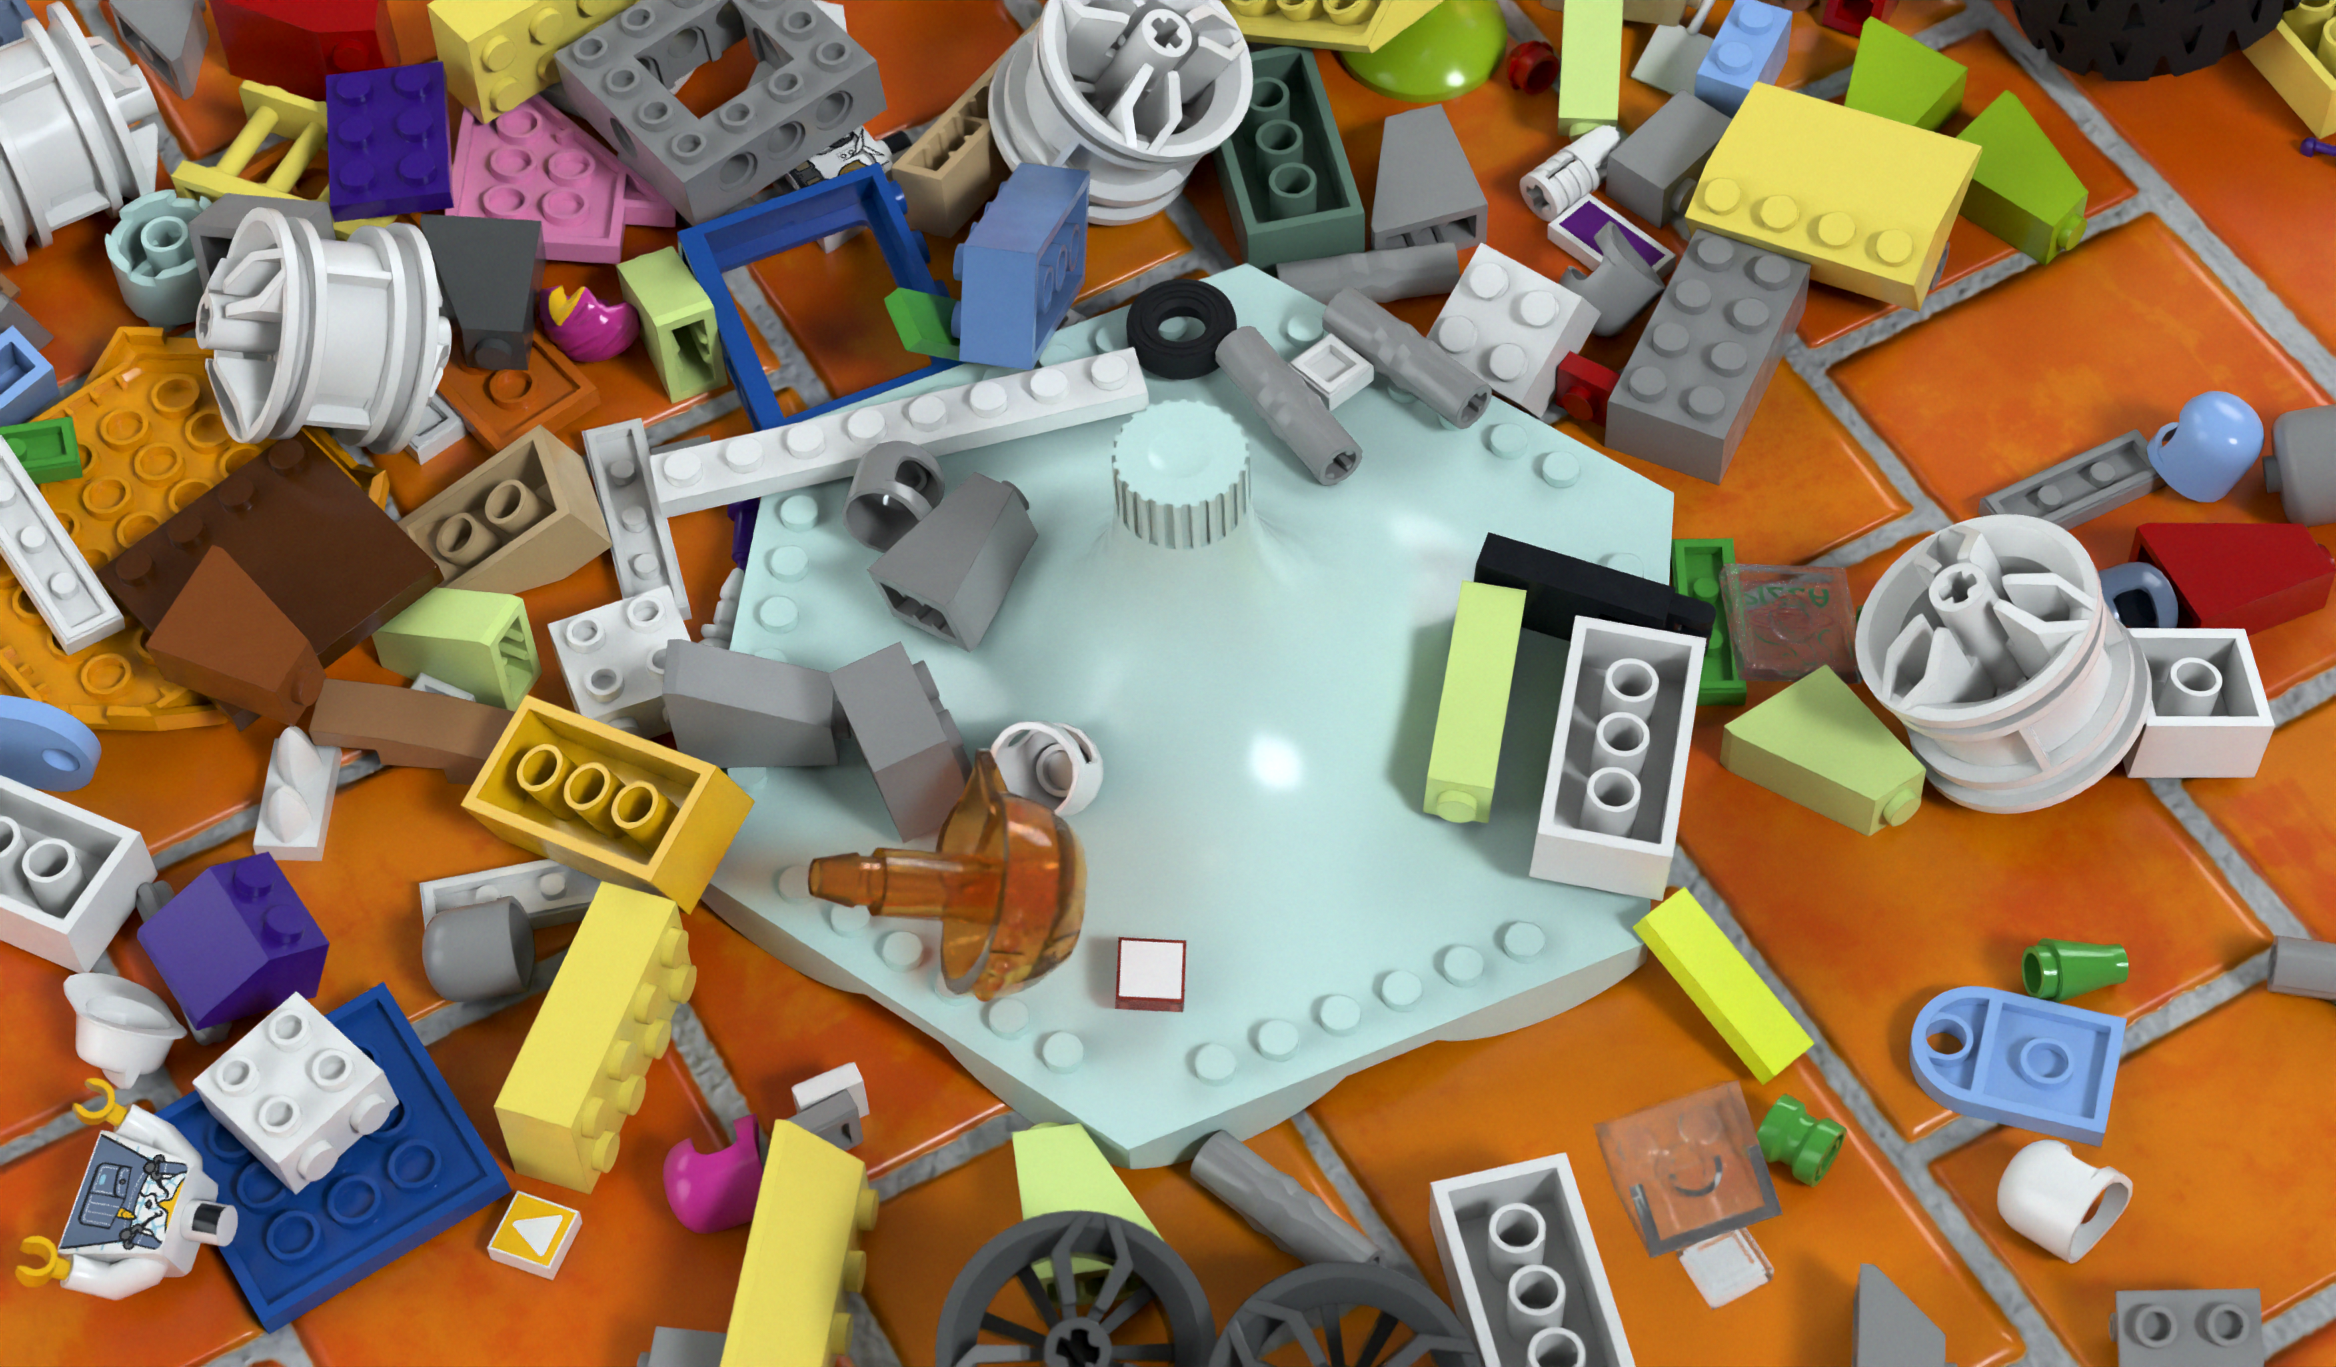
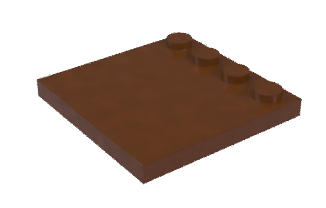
[95,429,445,732]

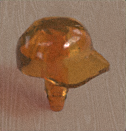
[808,747,1087,1002]

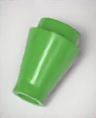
[2021,938,2129,1003]

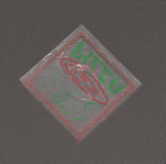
[1718,563,1863,684]

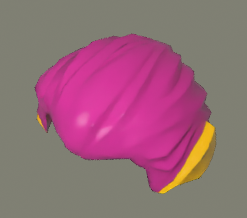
[538,285,641,363]

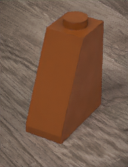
[145,545,327,727]

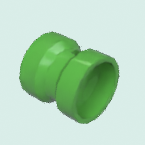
[1751,1093,1847,1188]

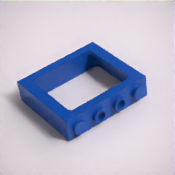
[677,162,967,432]

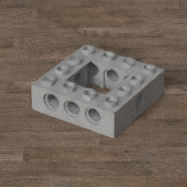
[553,0,888,226]

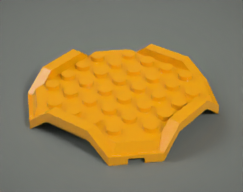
[0,326,390,731]

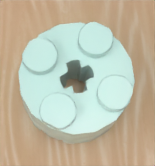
[105,189,212,332]

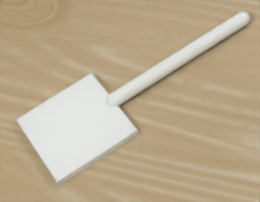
[1631,0,1716,96]

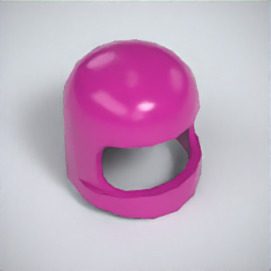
[663,1113,764,1234]

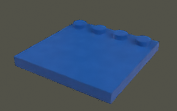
[153,982,512,1335]

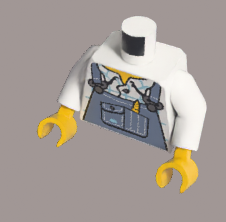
[15,1078,238,1300]

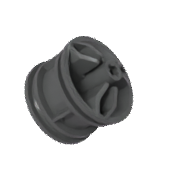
[935,1210,1217,1367]
[1208,1261,1482,1367]

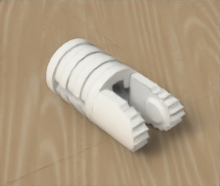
[1520,124,1621,221]

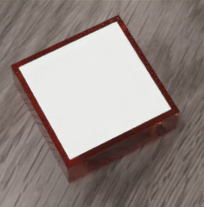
[1115,937,1186,1012]

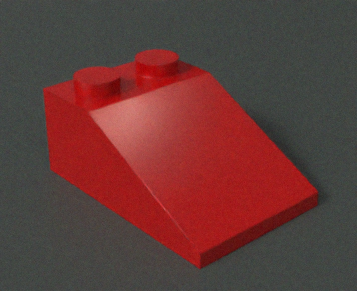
[208,0,401,102]

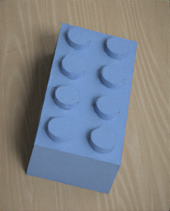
[951,163,1090,370]

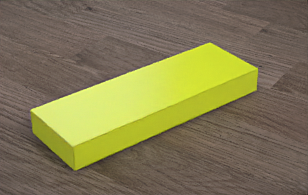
[1632,886,1815,1086]

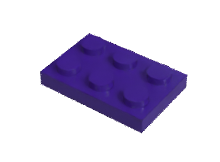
[326,61,454,222]

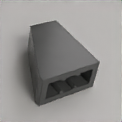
[420,214,546,370]

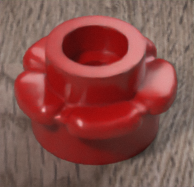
[1506,40,1560,95]

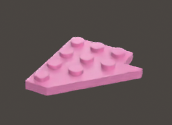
[445,93,676,264]

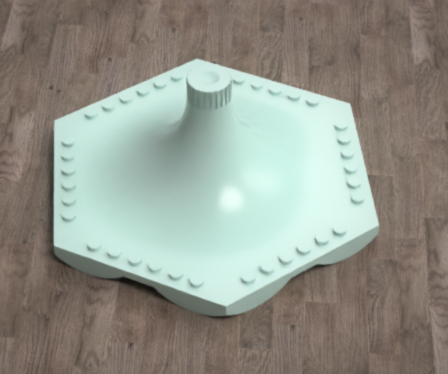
[700,263,1674,1169]

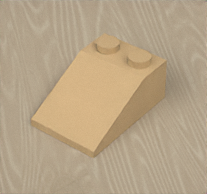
[396,424,613,594]

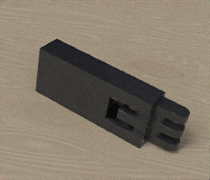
[1473,532,1716,657]

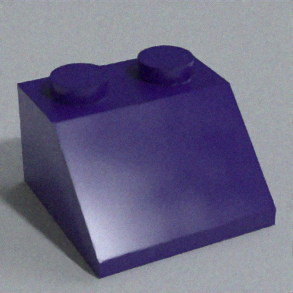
[137,852,330,1031]

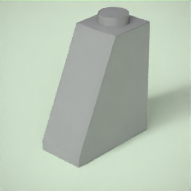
[1371,103,1488,251]
[867,472,1038,653]
[662,639,852,768]

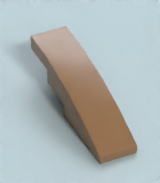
[309,678,515,785]

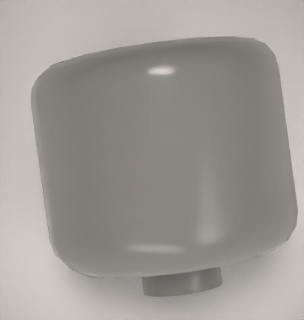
[2262,404,2336,528]

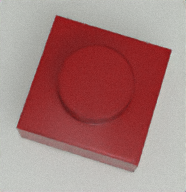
[1556,351,1621,428]

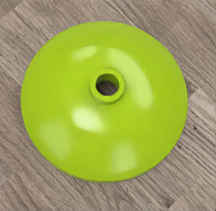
[1338,0,1508,103]

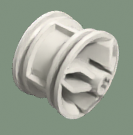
[988,0,1253,225]
[0,1,159,266]
[196,207,452,455]
[1855,514,2152,814]

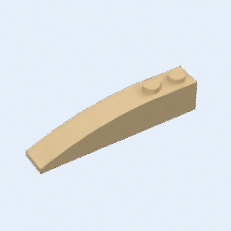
[891,16,1041,238]

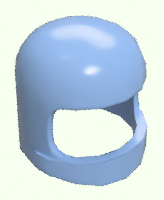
[2146,391,2265,502]

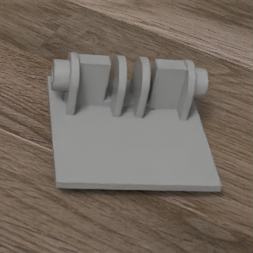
[2109,1289,2264,1367]

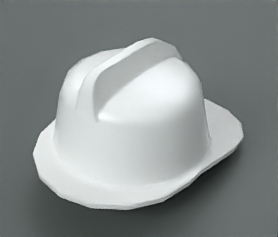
[63,972,187,1090]

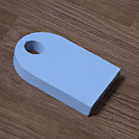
[0,695,102,792]
[1909,986,2127,1147]

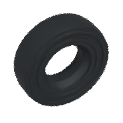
[1126,279,1237,380]

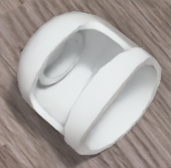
[989,721,1103,821]
[1997,1139,2133,1264]

